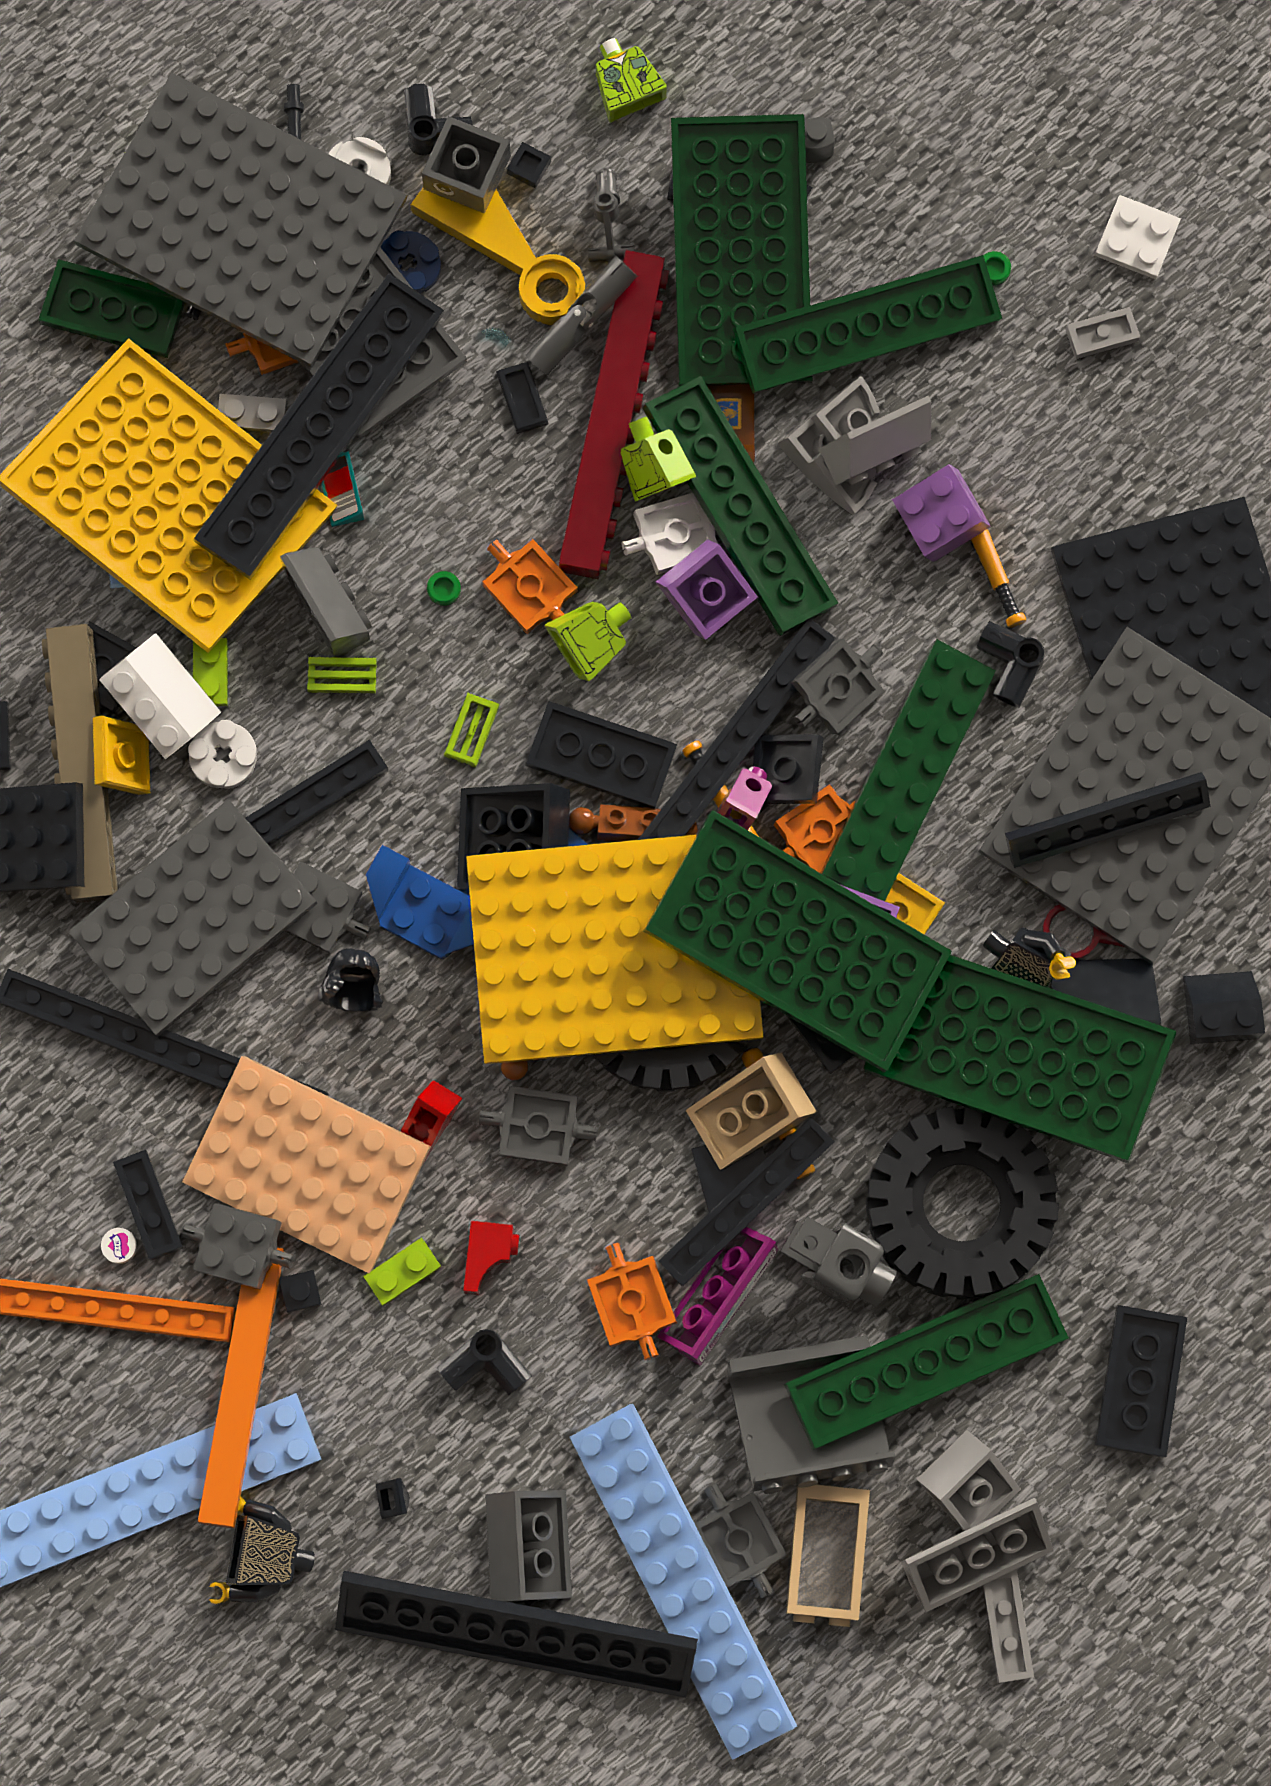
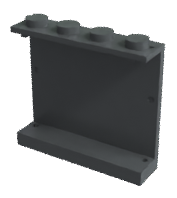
[727,1335,895,1494]

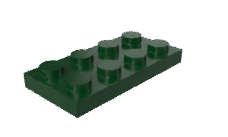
[38,259,185,358]

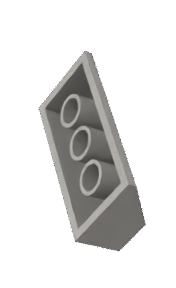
[901,1498,1054,1612]

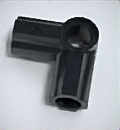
[404,83,473,155]
[976,621,1044,708]
[436,1329,532,1396]

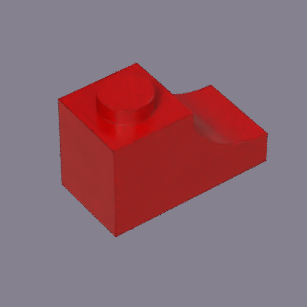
[401,1080,462,1164]
[463,1221,520,1295]

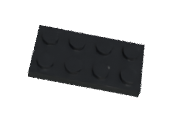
[526,701,677,808]
[1095,1305,1188,1458]

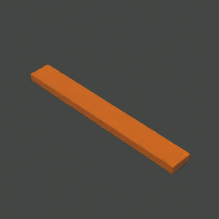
[198,1248,284,1529]
[0,1279,235,1343]

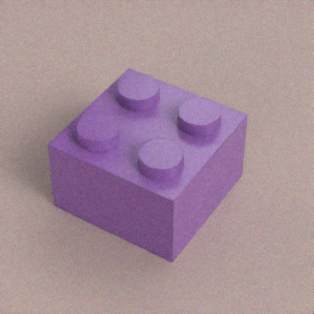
[892,464,991,562]
[656,540,758,640]

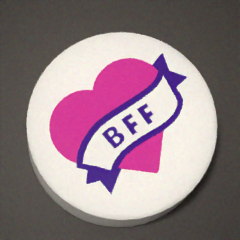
[101,1228,137,1264]

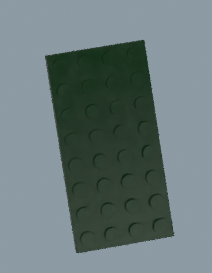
[671,114,813,386]
[643,810,952,1072]
[863,955,1176,1164]

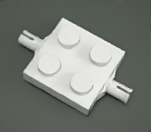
[621,493,718,575]

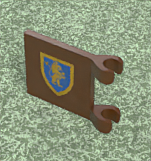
[707,384,755,463]

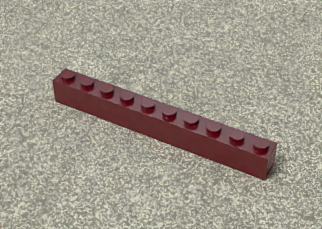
[559,250,670,580]

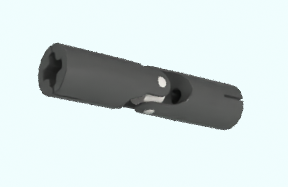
[526,256,638,375]

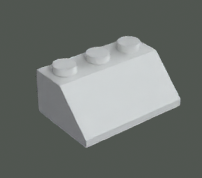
[99,633,221,759]

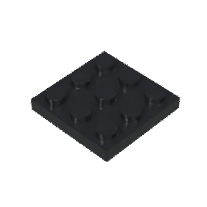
[0,782,85,892]

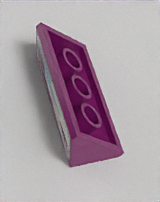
[657,1227,778,1366]

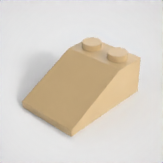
[686,1052,817,1170]

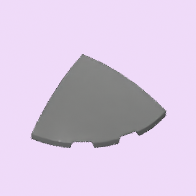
[777,376,880,515]

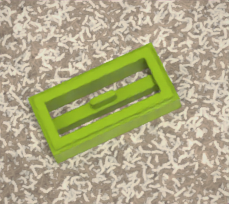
[307,657,377,693]
[444,693,500,768]

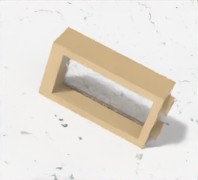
[786,1485,870,1627]

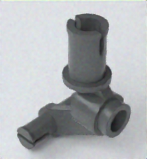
[588,169,635,263]

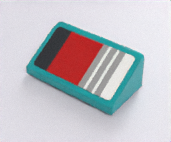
[322,451,364,527]

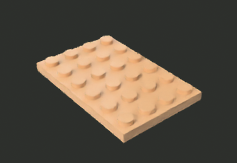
[182,1056,431,1273]

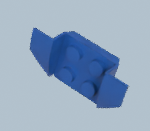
[366,845,474,960]

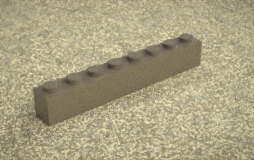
[42,624,118,903]

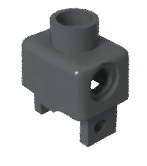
[779,1216,897,1307]

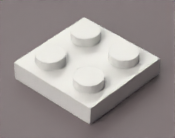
[1095,195,1181,279]

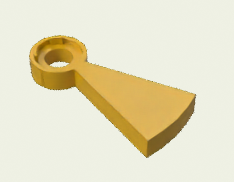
[411,188,585,325]

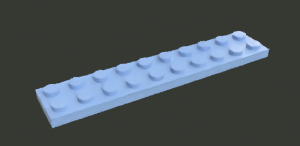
[0,1393,322,1588]
[570,1404,797,1760]

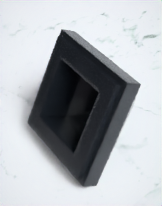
[376,1478,410,1519]

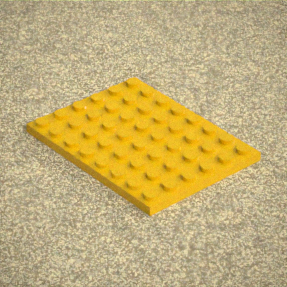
[0,338,337,653]
[466,835,763,1064]

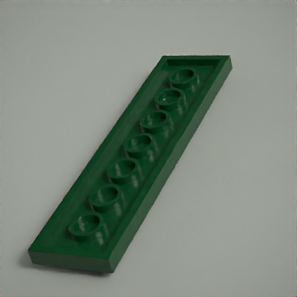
[733,255,1003,394]
[642,376,838,636]
[821,639,996,901]
[784,1274,1069,1450]

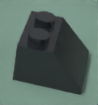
[1183,971,1265,1044]

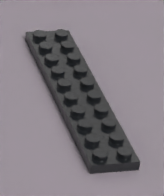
[194,273,444,580]
[335,1571,698,1698]

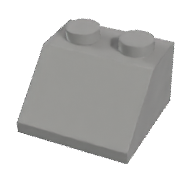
[917,1430,1021,1531]

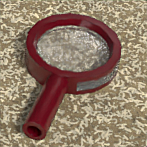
[1042,905,1124,960]

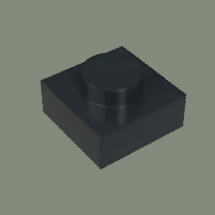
[507,142,551,189]
[279,1270,322,1313]

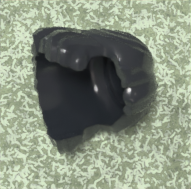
[318,948,383,1012]

